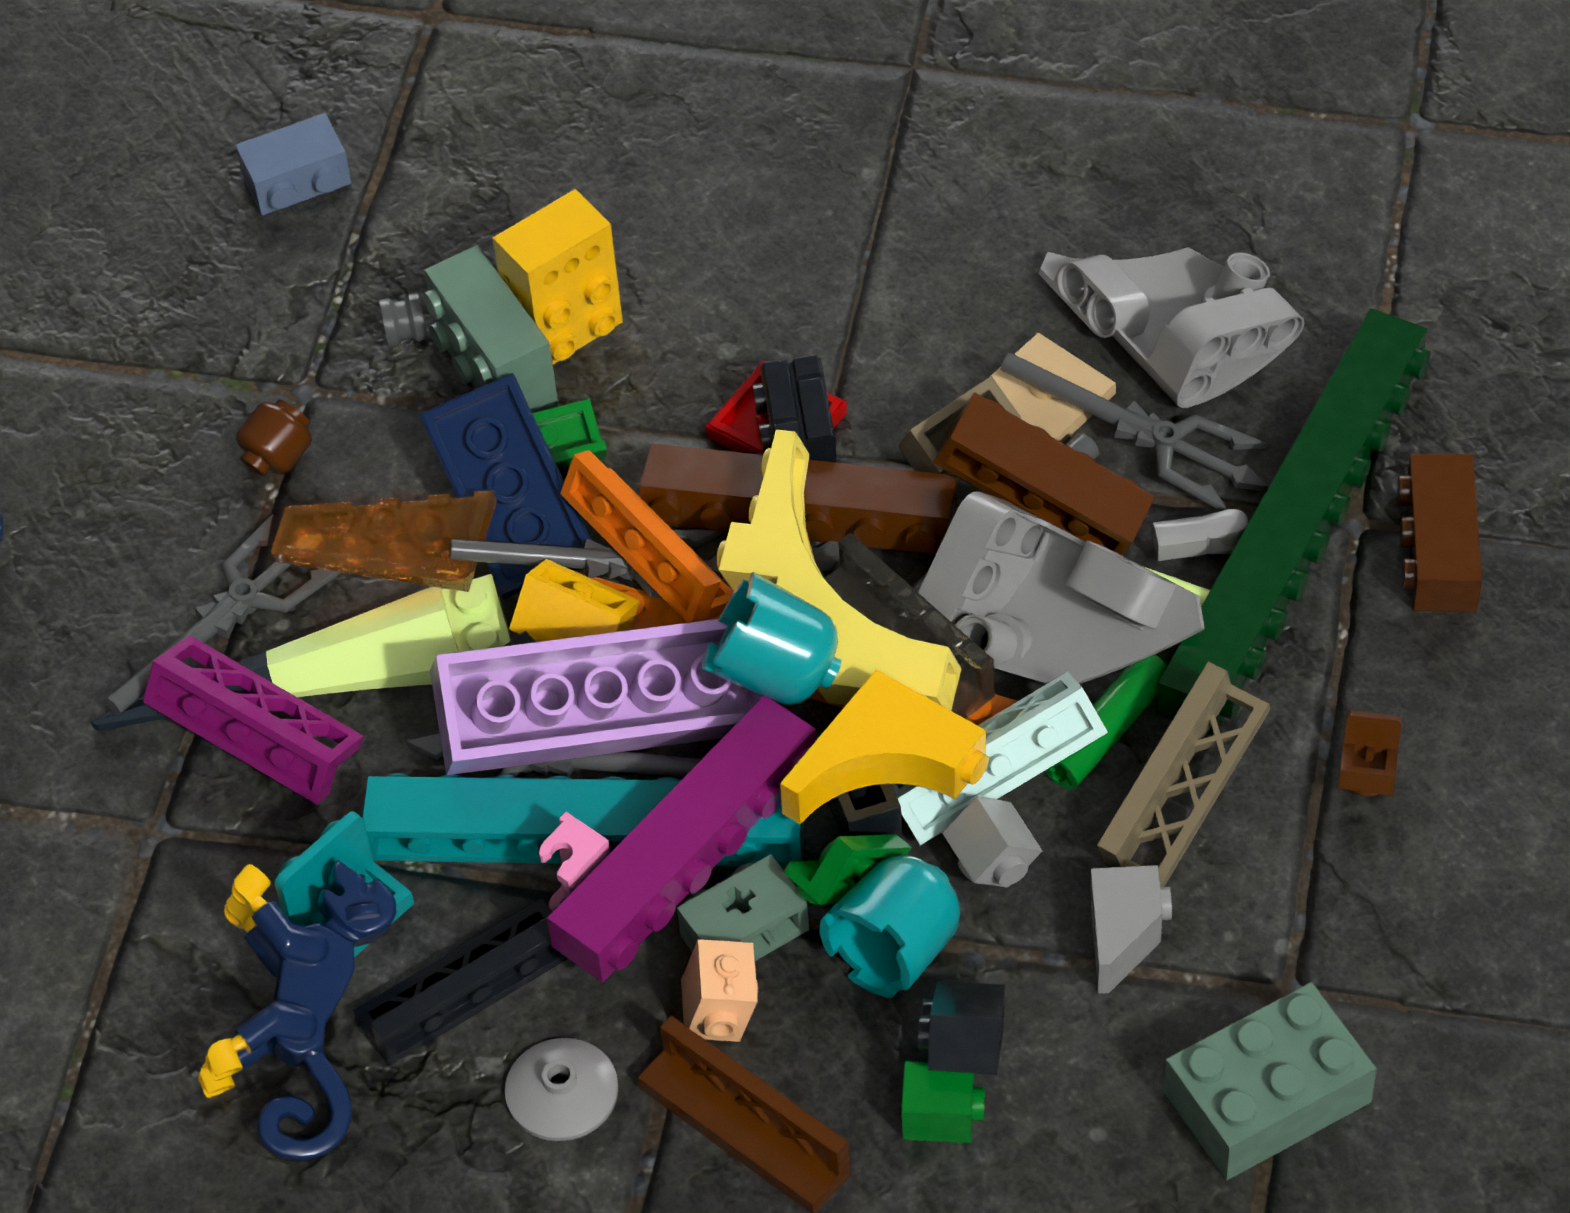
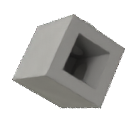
[943,796,1042,887]

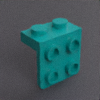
[274,811,414,958]

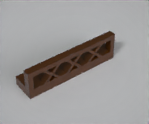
[638,1016,851,1213]

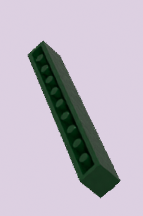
[1157,308,1431,735]

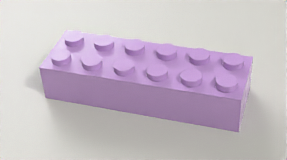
[430,619,762,775]

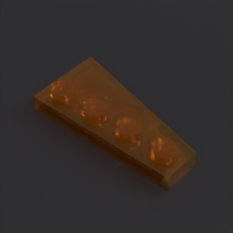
[270,490,498,592]

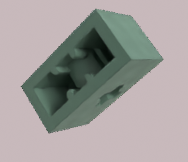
[677,854,809,961]

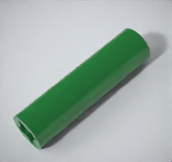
[1045,655,1167,790]

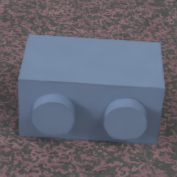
[235,113,352,216]

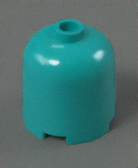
[702,572,841,705]
[820,855,960,998]

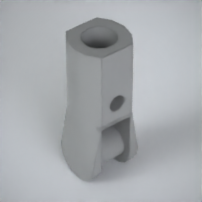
[1152,509,1248,561]

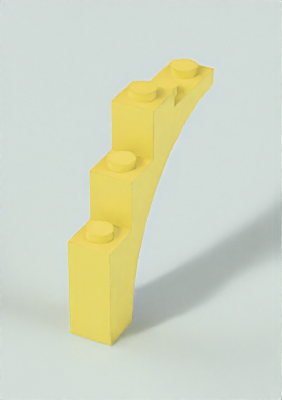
[717,430,961,711]

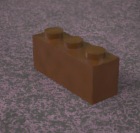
[1397,454,1482,612]

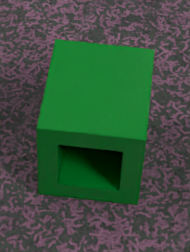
[902,1061,985,1143]

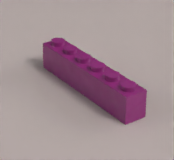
[547,696,816,983]

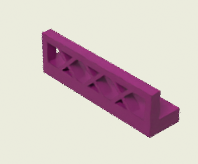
[143,635,364,805]

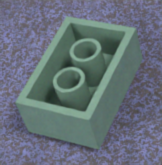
[423,245,559,413]
[1164,982,1377,1181]

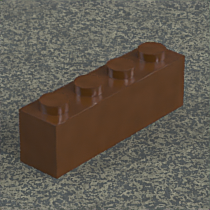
[934,392,1155,555]

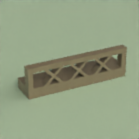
[1097,661,1271,887]

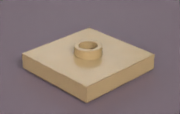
[991,332,1116,443]

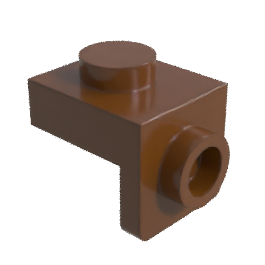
[1338,710,1402,796]

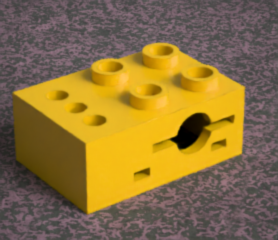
[493,189,623,364]

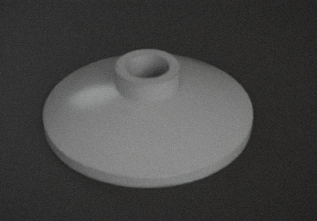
[505,1038,618,1141]

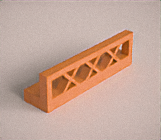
[560,450,734,623]

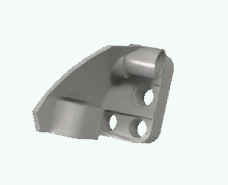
[1038,247,1304,408]
[909,491,1205,684]

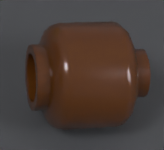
[236,399,312,477]

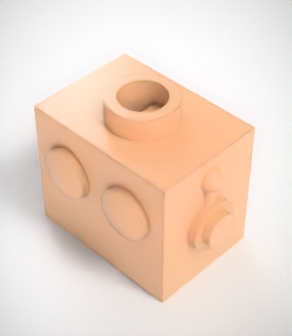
[681,939,758,1042]

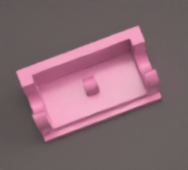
[539,812,610,912]

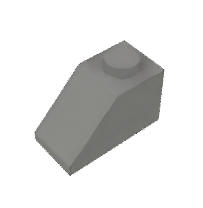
[1090,865,1172,994]

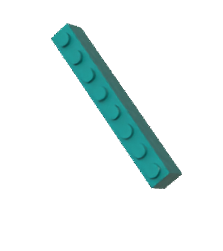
[363,774,805,867]

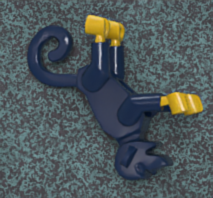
[198,860,397,1162]

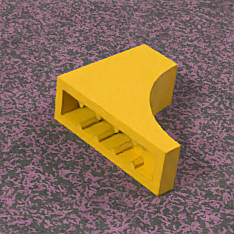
[780,669,989,824]

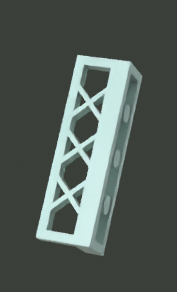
[892,672,1108,845]

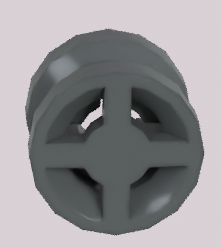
[379,292,428,348]

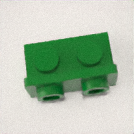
[783,834,912,906]

